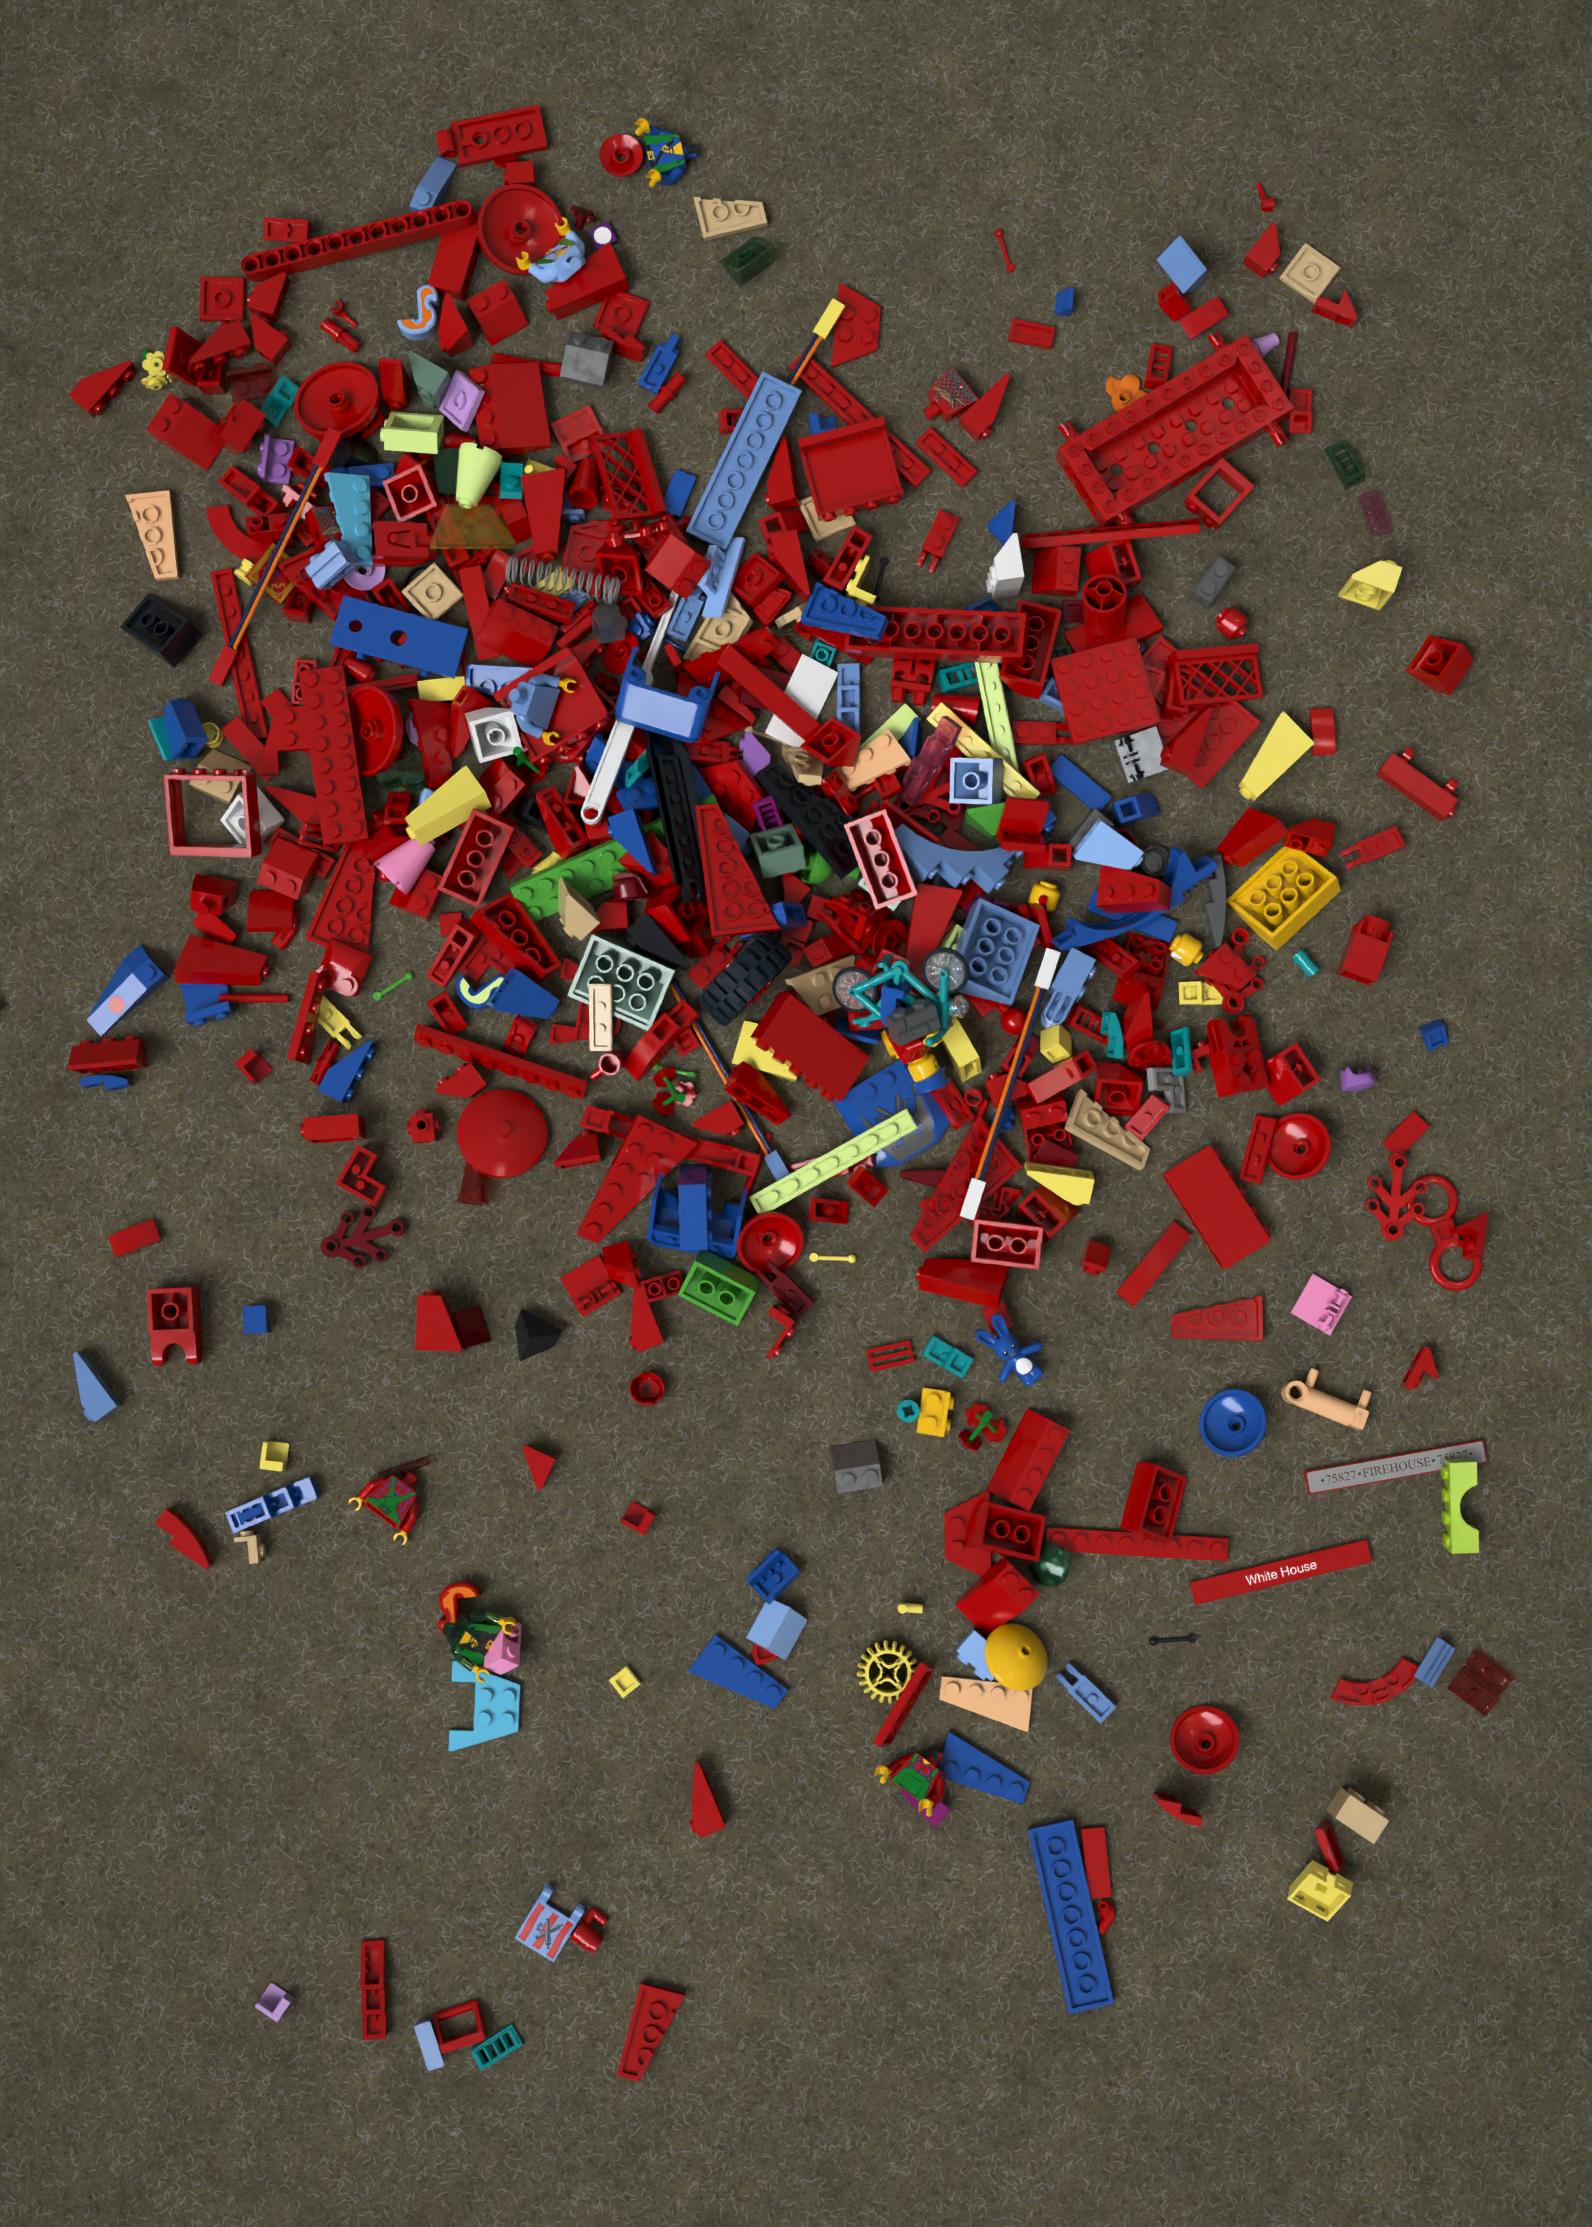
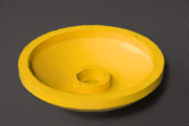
[985,1623,1048,1691]

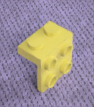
[845,555,876,606]

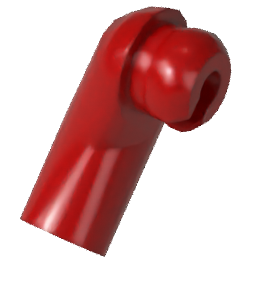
[1097,1900,1116,1935]

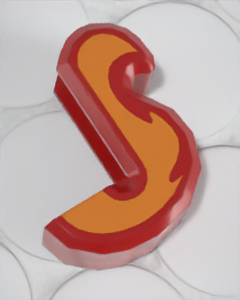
[438,1581,482,1636]

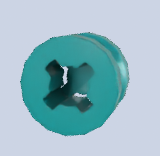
[896,1399,920,1423]

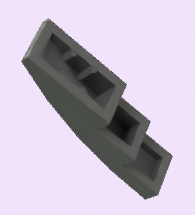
[1202,855,1226,950]

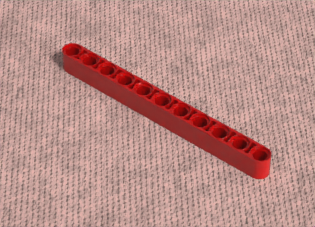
[241,200,476,283]

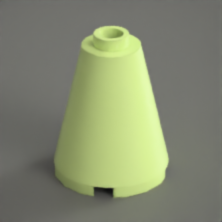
[456,442,502,509]

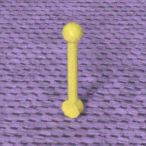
[809,1253,857,1263]

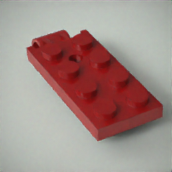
[436,104,548,168]

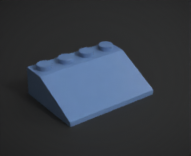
[948,898,1040,1005]

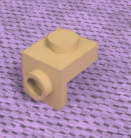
[234,1530,266,1564]

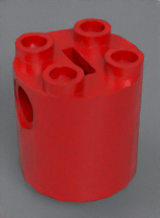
[1082,574,1127,636]

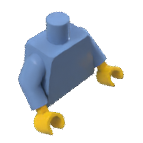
[509,674,576,746]

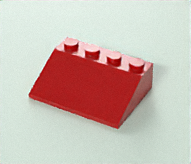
[469,362,552,459]

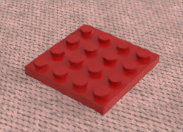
[1049,637,1160,746]

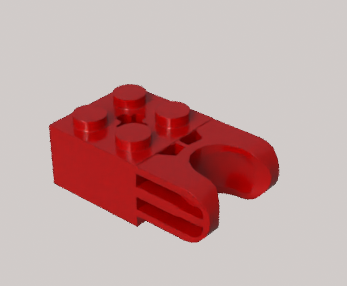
[1206,1014,1270,1098]
[147,1286,203,1367]

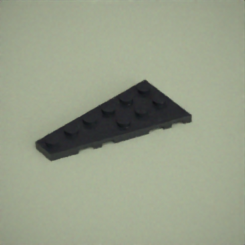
[755,761,859,880]

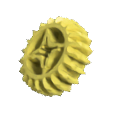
[857,1640,917,1704]

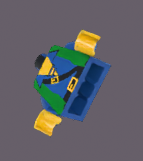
[635,118,697,188]

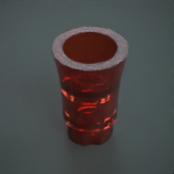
[457,1162,488,1206]

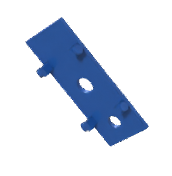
[330,596,469,679]

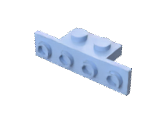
[697,537,746,618]

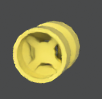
[202,722,224,748]

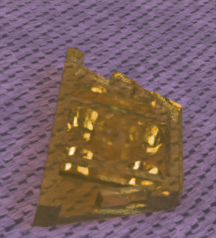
[430,504,516,549]

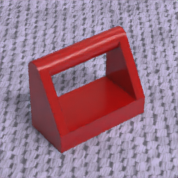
[432,1999,488,2054]

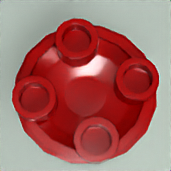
[1128,1041,1173,1077]

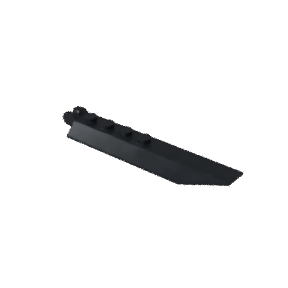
[646,730,705,903]

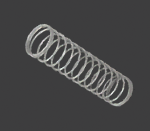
[505,555,620,605]

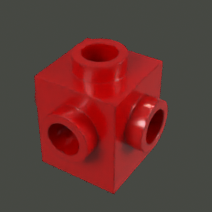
[407,1110,440,1144]

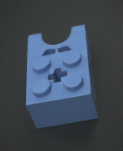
[1040,948,1097,1029]

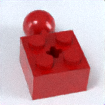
[958,991,1028,1035]

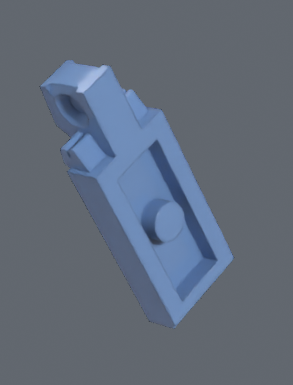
[666,585,706,644]

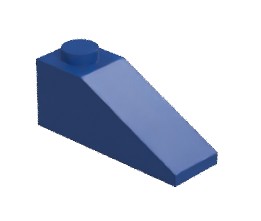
[607,808,659,877]

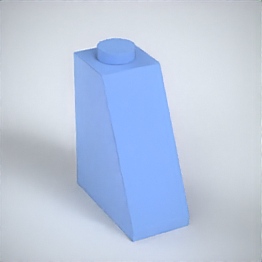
[1072,818,1144,870]

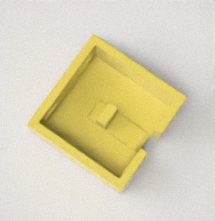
[1287,1860,1353,1922]

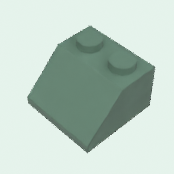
[408,350,451,408]

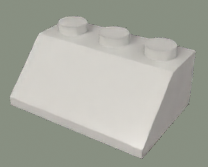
[986,533,1024,599]

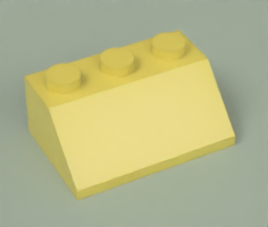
[1338,560,1402,610]

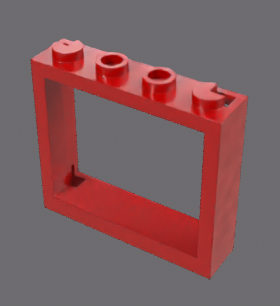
[164,768,262,857]

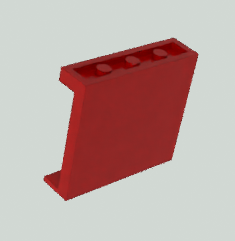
[798,416,904,522]
[493,646,613,766]

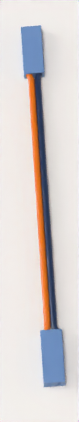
[670,975,789,1181]

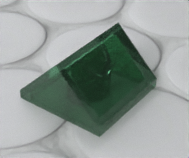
[719,236,775,288]

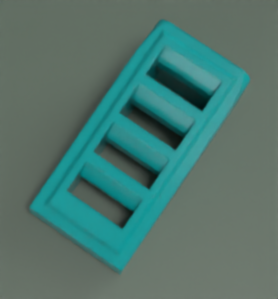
[935,662,979,694]
[470,2023,523,2071]

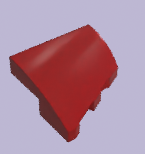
[968,1186,1022,1227]

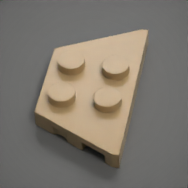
[683,592,753,661]
[785,955,855,1016]

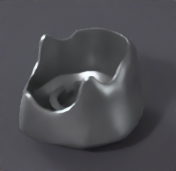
[1136,844,1169,879]

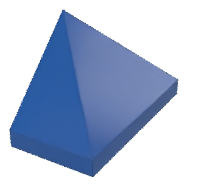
[987,500,1015,546]
[899,717,923,767]

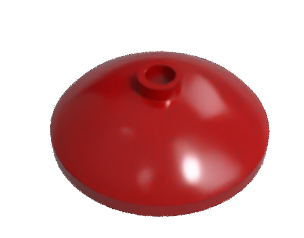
[1268,1113,1332,1180]
[736,1211,804,1275]
[1170,1706,1240,1775]

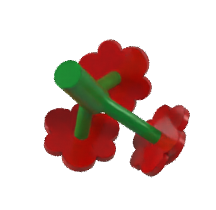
[508,742,549,783]
[652,1067,697,1116]
[958,1403,1007,1451]

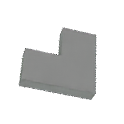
[1147,1068,1187,1113]

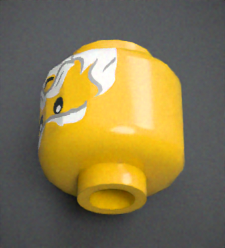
[1169,933,1204,967]

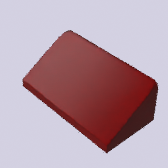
[192,914,240,946]

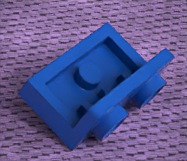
[746,1549,802,1605]

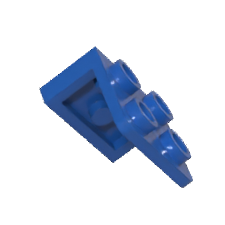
[180,984,236,1027]

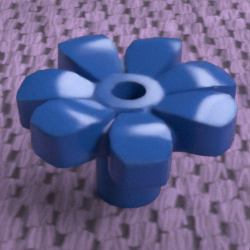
[990,1106,1015,1133]

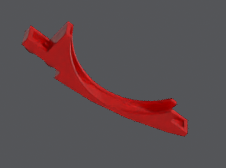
[580,1105,760,1177]

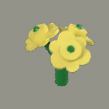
[141,350,177,390]

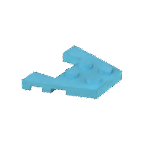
[448,1660,521,1751]

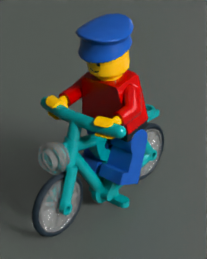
[832,947,969,1096]

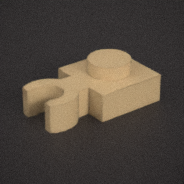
[774,601,808,628]

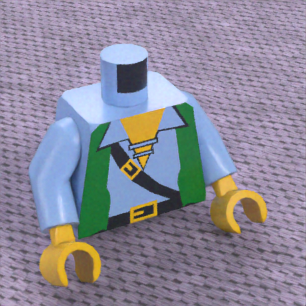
[516,217,586,283]

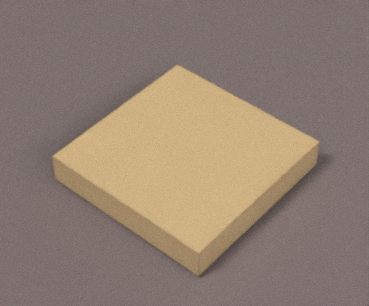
[1279,243,1341,303]
[799,496,856,543]
[401,562,464,620]

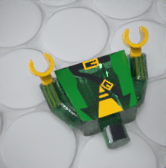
[443,1608,516,1683]

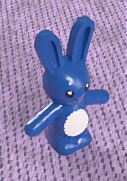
[974,1313,1044,1387]

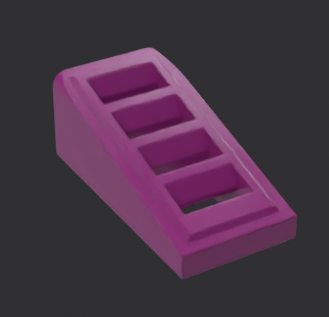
[752,795,784,831]

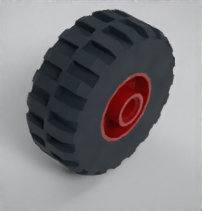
[698,932,793,1027]

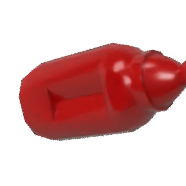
[271,910,301,951]

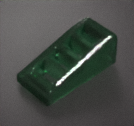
[1325,439,1366,490]

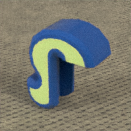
[456,974,506,1011]

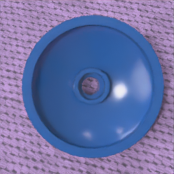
[1199,1389,1267,1457]

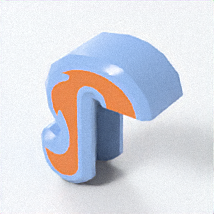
[397,285,440,341]

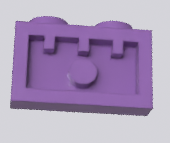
[257,434,295,485]

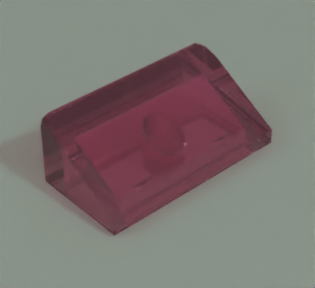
[1359,491,1394,539]

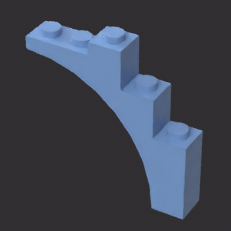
[895,823,1025,894]

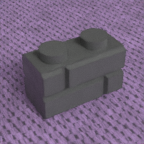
[1189,556,1236,610]
[885,999,941,1046]

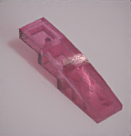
[898,716,963,806]

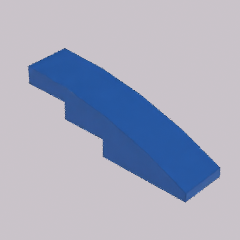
[225,1476,321,1534]

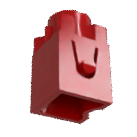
[371,521,436,567]
[1336,915,1394,986]

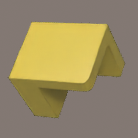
[1040,1024,1072,1064]
[259,1441,289,1471]

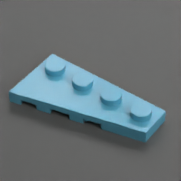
[324,472,373,567]

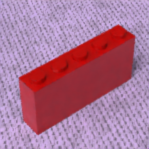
[750,992,870,1102]
[1162,1145,1271,1270]

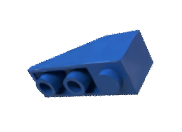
[317,1040,376,1104]

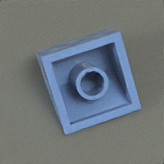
[950,758,1002,804]

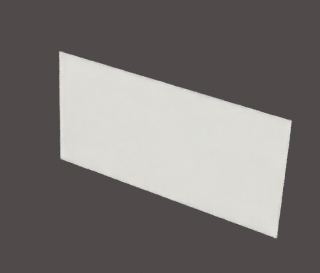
[765,654,838,748]

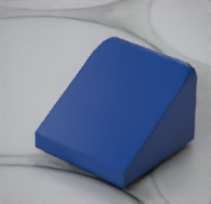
[1055,287,1074,316]
[1418,1019,1449,1051]

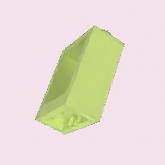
[380,411,444,454]

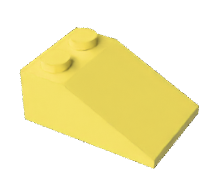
[732,1020,797,1082]

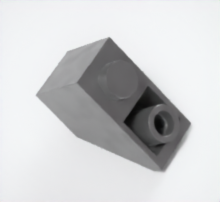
[592,596,628,644]

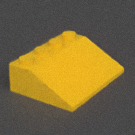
[1226,846,1341,951]

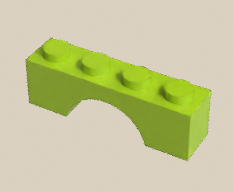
[1441,1458,1479,1554]

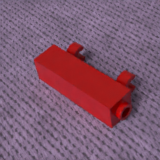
[1376,747,1459,821]

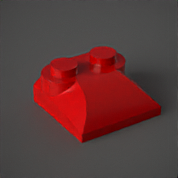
[316,938,373,997]

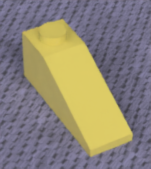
[1025,1162,1095,1205]

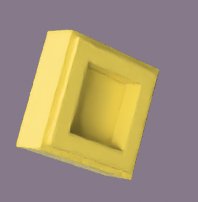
[609,1666,641,1698]

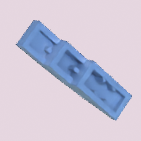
[837,663,860,752]

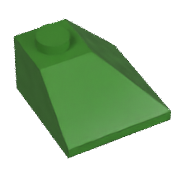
[964,802,1005,842]

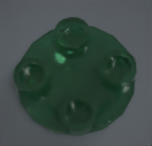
[1028,1542,1070,1587]

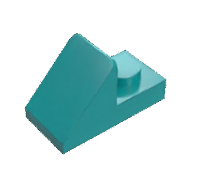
[500,462,523,499]

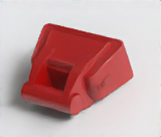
[744,587,792,629]

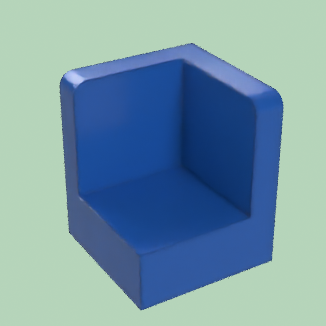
[808,413,838,435]
[243,1305,271,1334]

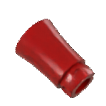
[567,457,600,509]
[931,693,981,726]

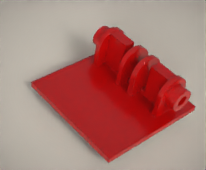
[560,1255,622,1317]

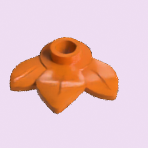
[1106,374,1148,411]

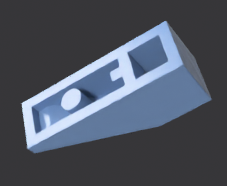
[409,156,457,212]
[73,1351,122,1423]

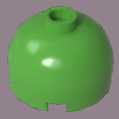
[796,842,834,884]

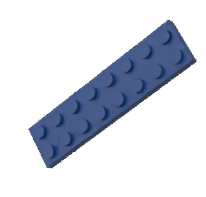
[1027,1818,1114,2014]

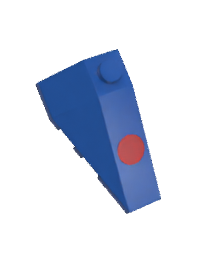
[87,945,169,1037]

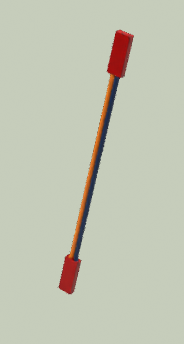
[208,427,343,687]

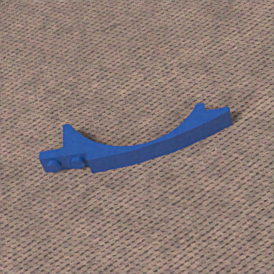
[1050,846,1218,950]

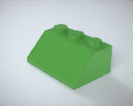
[677,1250,761,1326]

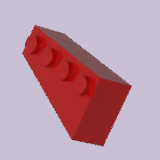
[469,892,562,984]

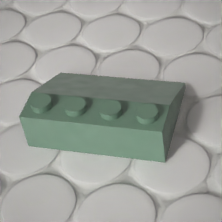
[567,931,678,1031]

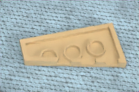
[1064,1089,1150,1170]

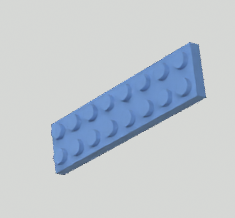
[686,371,802,552]

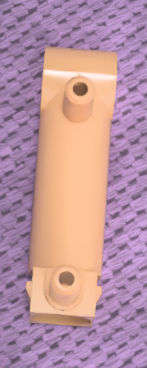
[1281,1368,1372,1430]

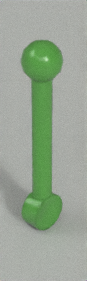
[373,972,414,1001]
[652,1063,698,1078]

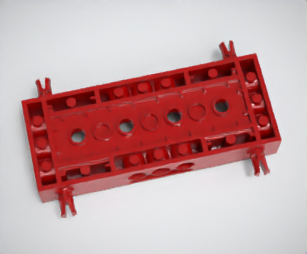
[1056,330,1294,527]

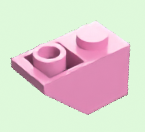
[484,1617,522,1675]

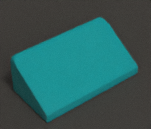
[148,716,182,762]
[1170,1027,1192,1077]

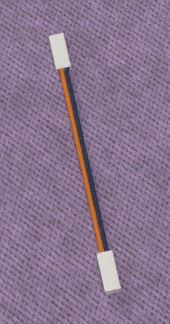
[959,948,1061,1221]

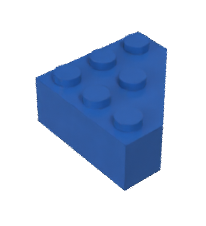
[678,1165,712,1251]

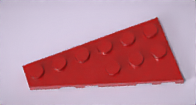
[276,547,397,663]
[695,803,780,938]
[305,819,377,953]
[576,1113,698,1244]
[909,1115,1022,1253]

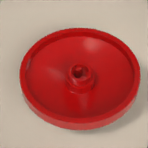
[476,184,564,276]
[294,362,381,440]
[348,685,403,776]
[456,1090,548,1179]

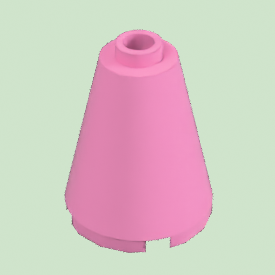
[374,839,436,895]

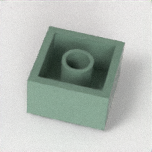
[749,823,806,879]

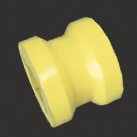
[234,558,253,587]

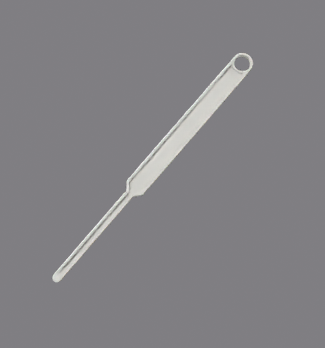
[581,591,680,825]

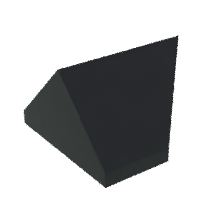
[333,433,378,468]
[515,1308,562,1361]

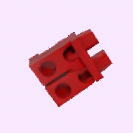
[890,658,936,707]

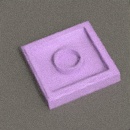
[439,370,485,432]

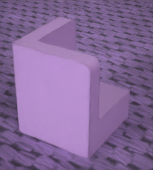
[255,1983,294,2022]

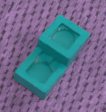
[259,375,299,428]
[625,748,650,788]
[1100,1011,1123,1059]
[921,1335,974,1379]

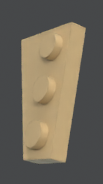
[693,197,767,241]

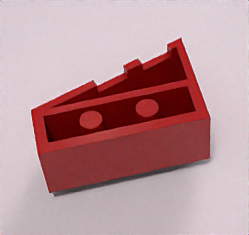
[1096,865,1171,913]

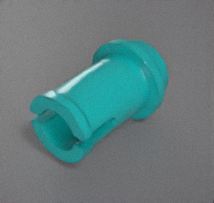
[1292,949,1320,978]

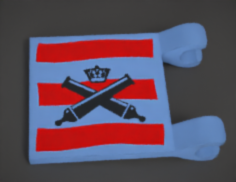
[515,1884,585,1962]

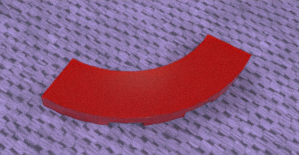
[206,505,266,564]
[1330,1657,1419,1706]

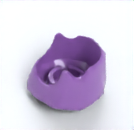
[1340,1066,1377,1092]

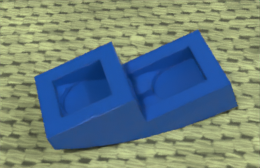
[80,1075,133,1091]

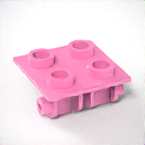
[1290,1274,1352,1336]

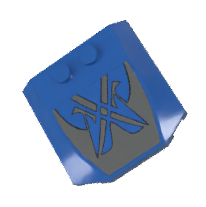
[833,1060,950,1168]

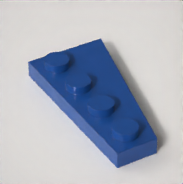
[584,732,659,814]
[615,762,712,812]
[937,1731,1030,1804]

